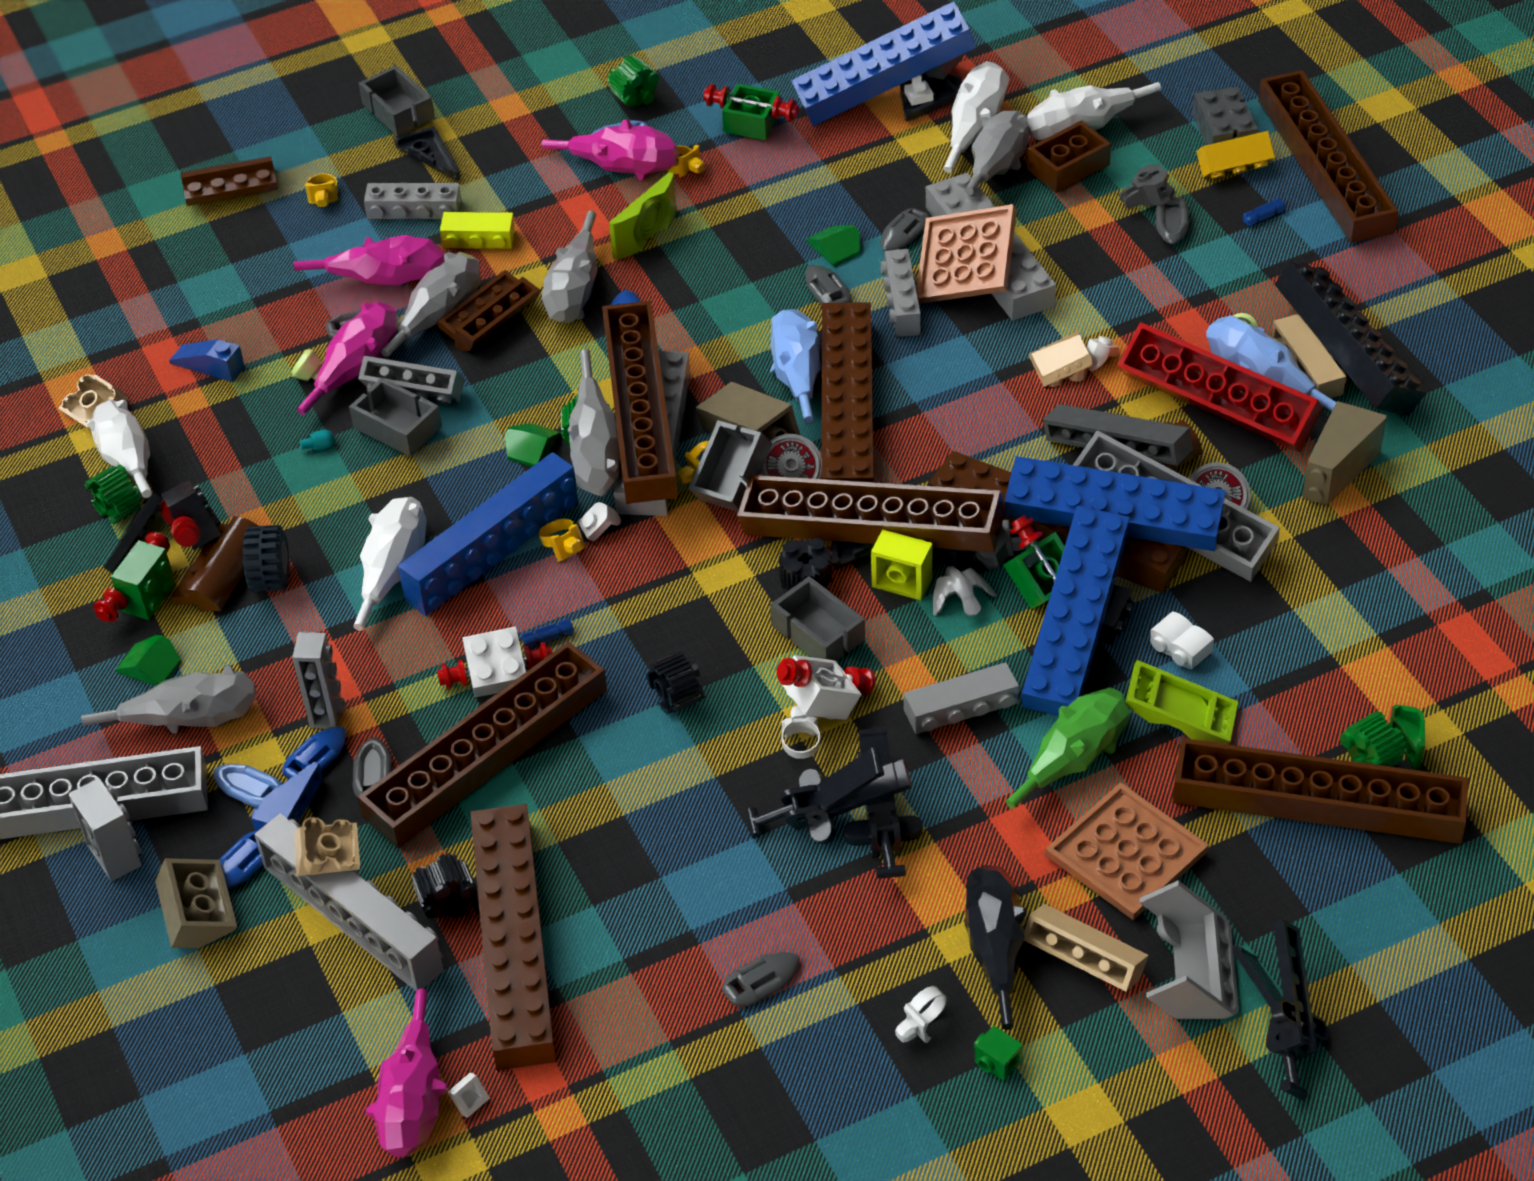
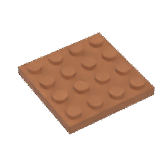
[916,204,1017,304]
[1045,782,1209,920]

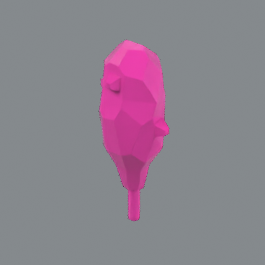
[542,119,679,180]
[294,235,445,286]
[297,302,399,415]
[366,989,447,1157]

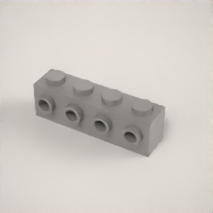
[364,183,462,219]
[880,249,920,337]
[358,356,465,405]
[292,632,345,729]
[904,662,1019,734]

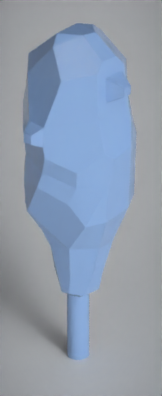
[770,309,822,424]
[1206,315,1337,411]

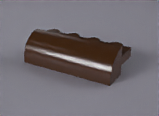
[180,156,278,206]
[438,270,540,352]
[171,516,258,612]

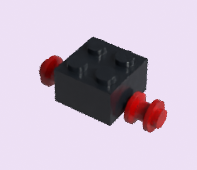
[160,479,221,550]

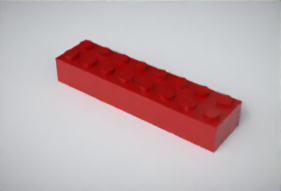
[1117,322,1323,453]

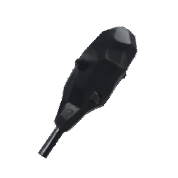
[964,865,1027,1030]

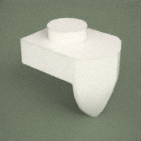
[1086,336,1120,371]
[578,502,621,542]

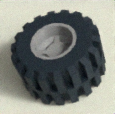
[243,525,289,592]

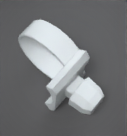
[781,706,820,759]
[895,986,947,1043]

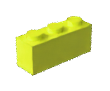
[440,212,515,249]

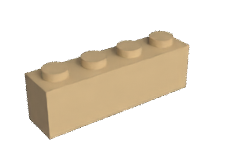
[1271,314,1347,398]
[1024,904,1149,991]

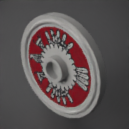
[760,434,822,479]
[1189,462,1250,509]

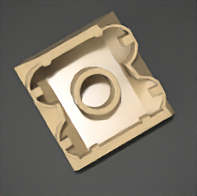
[1029,330,1092,387]
[58,374,129,430]
[293,817,360,876]

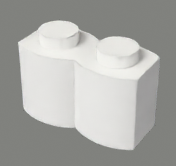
[1150,612,1214,670]

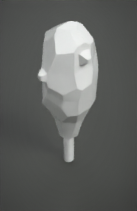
[944,61,1010,173]
[1027,82,1161,141]
[87,399,152,498]
[353,497,427,631]

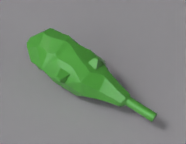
[1006,688,1130,809]

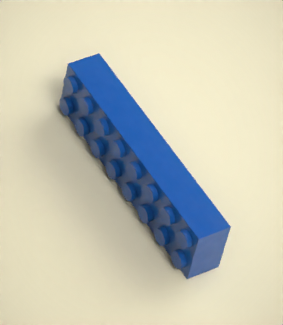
[791,1,976,126]
[398,452,578,616]
[1005,456,1226,551]
[1022,506,1129,716]

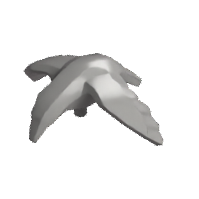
[933,566,997,617]

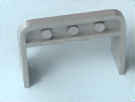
[1139,881,1239,1019]

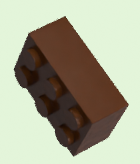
[1027,120,1111,193]

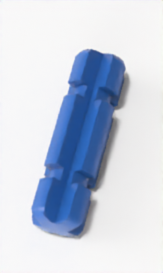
[1243,198,1285,226]
[522,619,574,648]

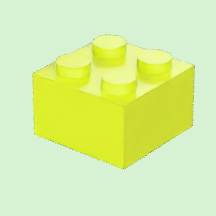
[871,530,932,601]

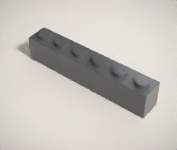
[1043,404,1193,466]

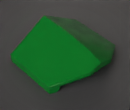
[807,225,860,267]
[504,423,561,467]
[116,635,181,686]
[1389,705,1425,770]

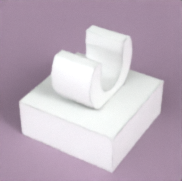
[904,75,933,106]
[448,1073,490,1118]

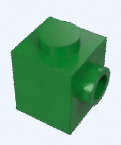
[974,1025,1023,1081]

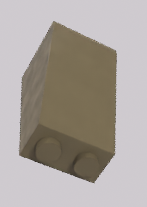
[696,382,801,441]
[1302,401,1387,505]

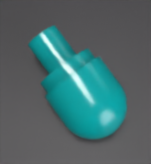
[299,430,335,451]

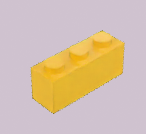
[1196,131,1275,179]

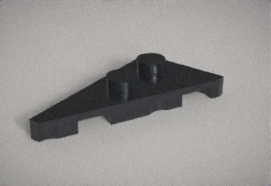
[393,126,461,180]
[103,492,162,573]

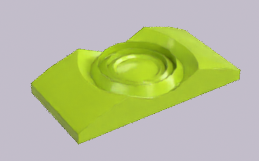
[609,172,677,260]
[1125,660,1239,744]

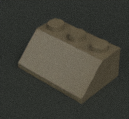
[155,858,237,948]

